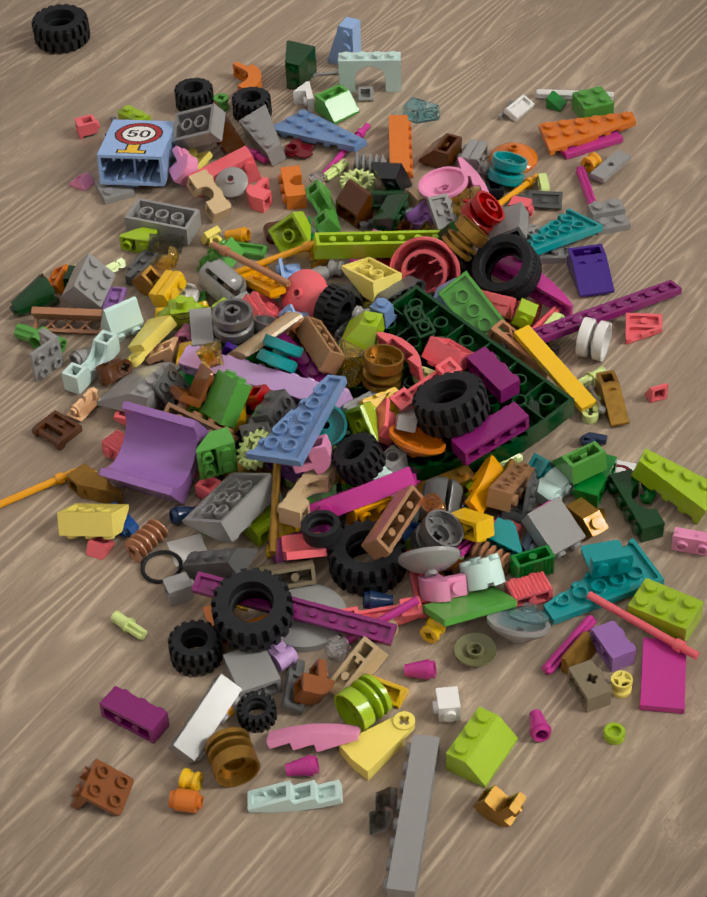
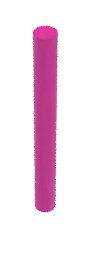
[343,596,420,645]

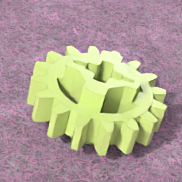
[340,168,376,192]
[236,429,270,470]

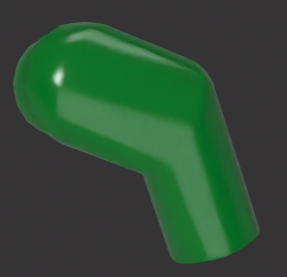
[640,483,657,504]

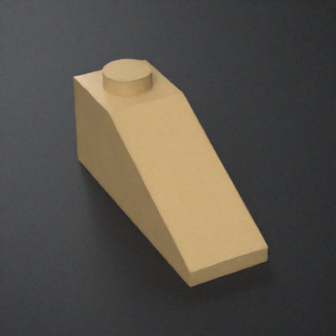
[330,636,389,695]

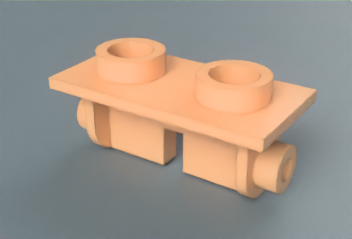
[66,387,101,422]

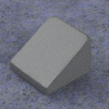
[358,86,374,102]
[394,415,418,433]

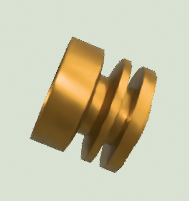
[442,214,489,262]
[362,344,404,393]
[205,727,260,787]

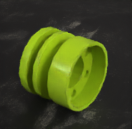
[334,673,392,733]

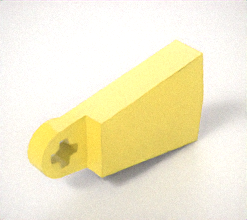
[127,315,177,368]
[339,711,415,781]

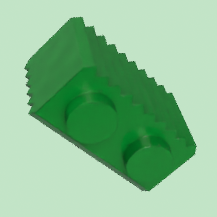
[509,544,555,578]

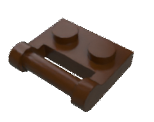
[32,410,83,450]

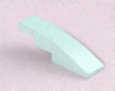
[248,780,343,813]

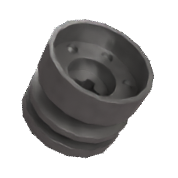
[410,509,464,550]

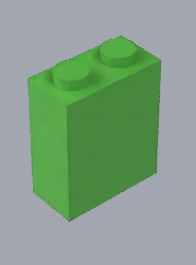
[201,369,252,429]

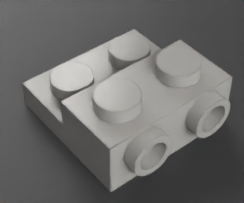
[587,198,631,235]

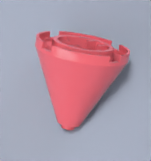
[390,236,460,293]

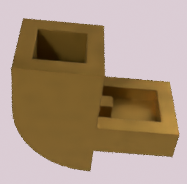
[473,785,527,827]

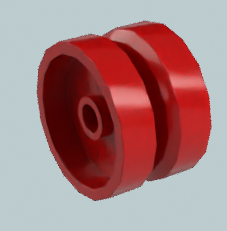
[461,190,505,235]

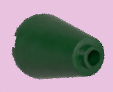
[9,273,61,317]

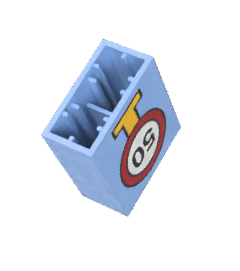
[97,119,177,186]

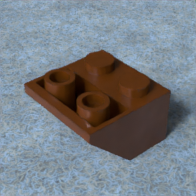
[419,133,462,168]
[336,179,373,229]

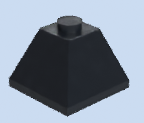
[371,162,412,190]

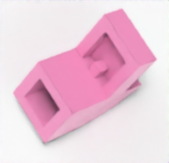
[168,146,198,186]
[293,434,332,475]
[418,573,468,602]

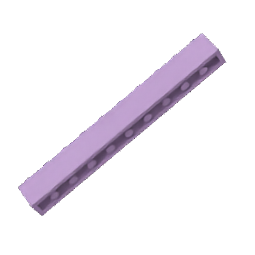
[178,345,353,410]

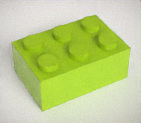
[626,578,704,641]

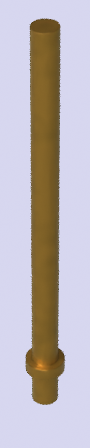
[269,463,281,555]

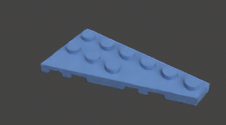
[274,109,367,152]
[245,375,347,467]

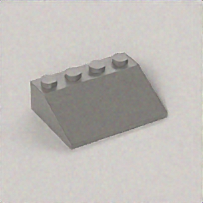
[97,362,181,412]
[182,472,281,542]

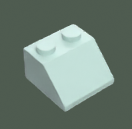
[101,296,144,342]

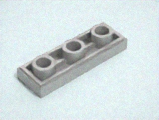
[590,150,631,184]

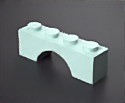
[61,330,120,395]

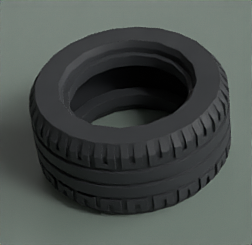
[471,234,542,302]

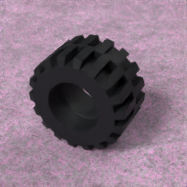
[174,77,214,112]
[232,87,272,122]
[313,284,356,333]
[331,432,386,486]
[168,619,223,677]

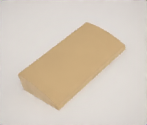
[228,312,303,360]

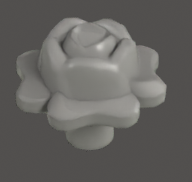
[476,160,491,176]

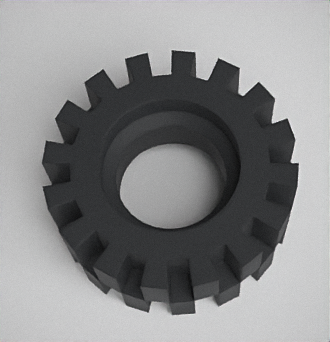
[237,691,277,733]

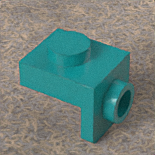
[528,452,555,478]

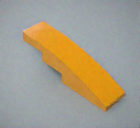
[464,455,503,513]

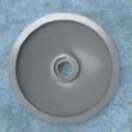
[398,546,461,577]
[486,609,550,643]

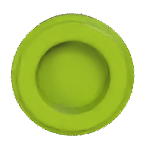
[603,722,626,745]

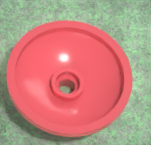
[281,269,327,317]

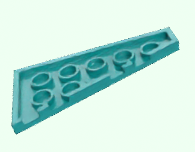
[515,208,603,260]
[543,538,664,625]

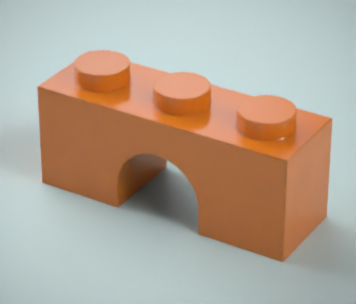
[278,165,307,210]

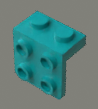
[581,540,633,579]

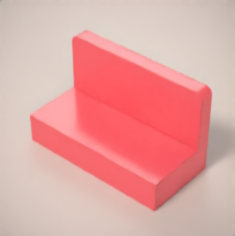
[376,397,395,446]
[281,532,327,560]

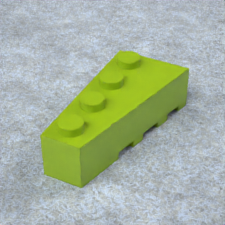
[631,448,707,525]

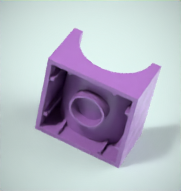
[99,401,209,505]

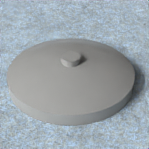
[264,584,346,653]

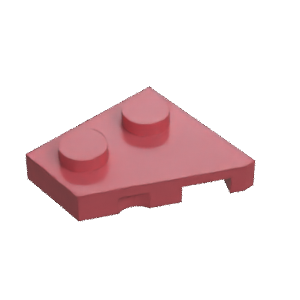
[625,313,662,344]

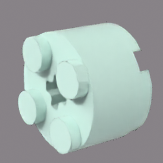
[459,553,506,592]

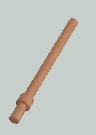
[210,241,292,287]

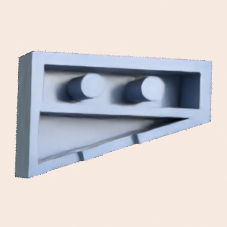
[327,17,361,65]

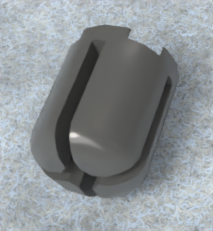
[417,476,463,524]

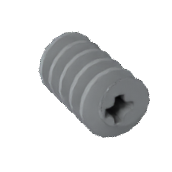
[353,152,389,174]

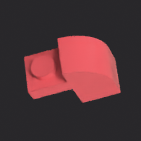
[246,177,272,213]

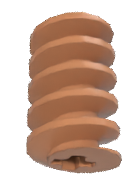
[124,519,168,562]
[469,541,511,577]

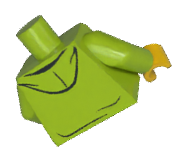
[155,295,209,331]

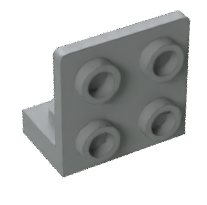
[426,193,457,230]
[29,328,64,382]

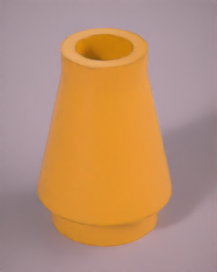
[225,227,251,243]

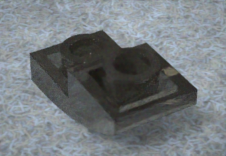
[147,233,184,253]
[369,786,398,835]

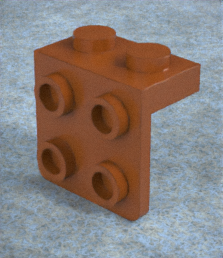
[169,364,214,408]
[70,759,134,816]

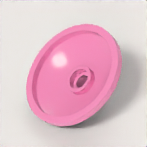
[418,166,468,199]

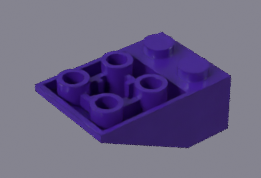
[567,244,615,297]

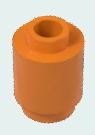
[168,788,204,813]

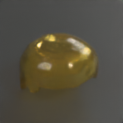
[156,245,179,271]
[336,358,363,388]

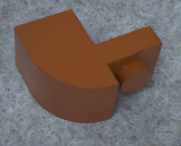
[294,658,335,705]

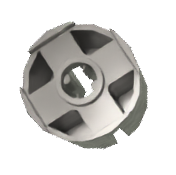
[198,258,247,301]

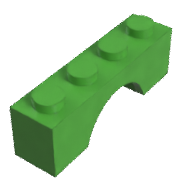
[305,179,341,232]

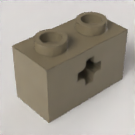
[567,659,613,713]

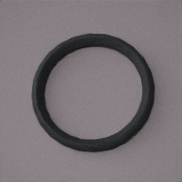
[140,550,183,584]

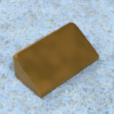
[561,631,597,675]

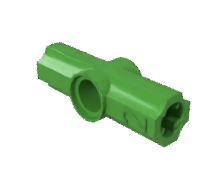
[14,323,67,353]

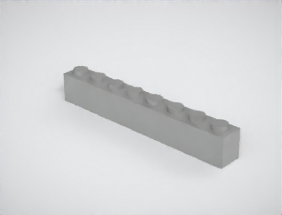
[382,734,440,897]

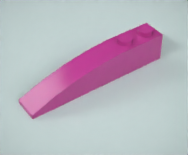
[492,256,573,317]
[309,466,417,516]

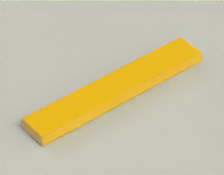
[513,325,597,412]

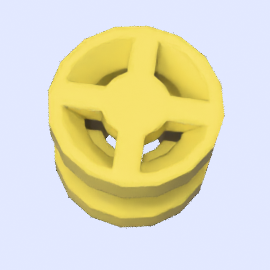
[610,670,633,698]

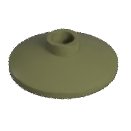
[454,632,497,667]

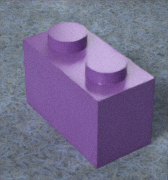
[591,620,636,672]

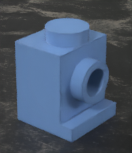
[369,297,397,329]

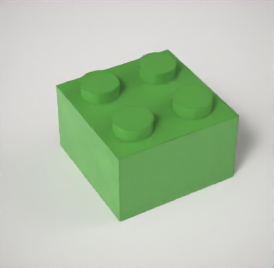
[572,86,614,118]

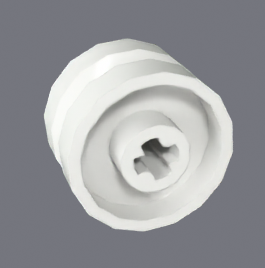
[575,317,612,361]

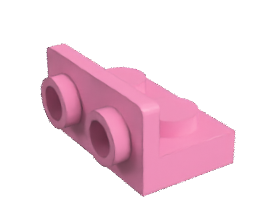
[671,527,707,556]

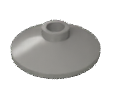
[215,167,248,198]

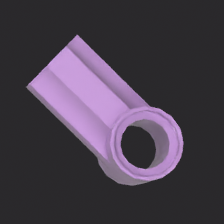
[267,639,299,672]

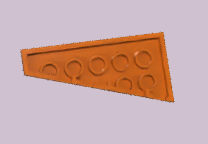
[539,111,636,156]

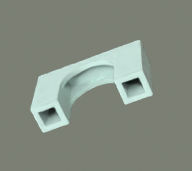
[338,51,401,93]

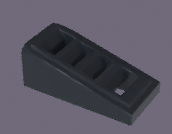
[485,178,504,200]

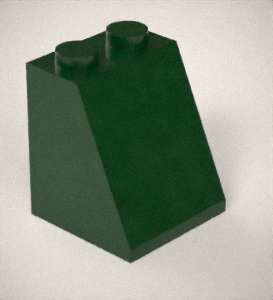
[285,40,317,90]

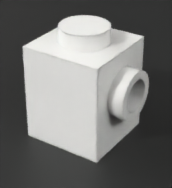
[432,686,461,722]

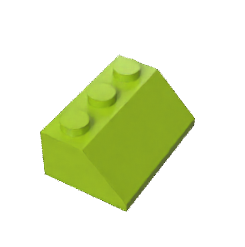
[446,706,518,788]

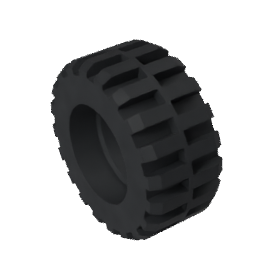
[31,4,90,54]
[412,371,490,439]
[328,520,406,597]
[211,567,294,653]

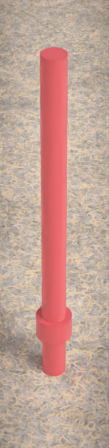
[587,591,700,660]

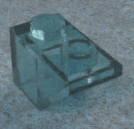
[403,97,440,124]

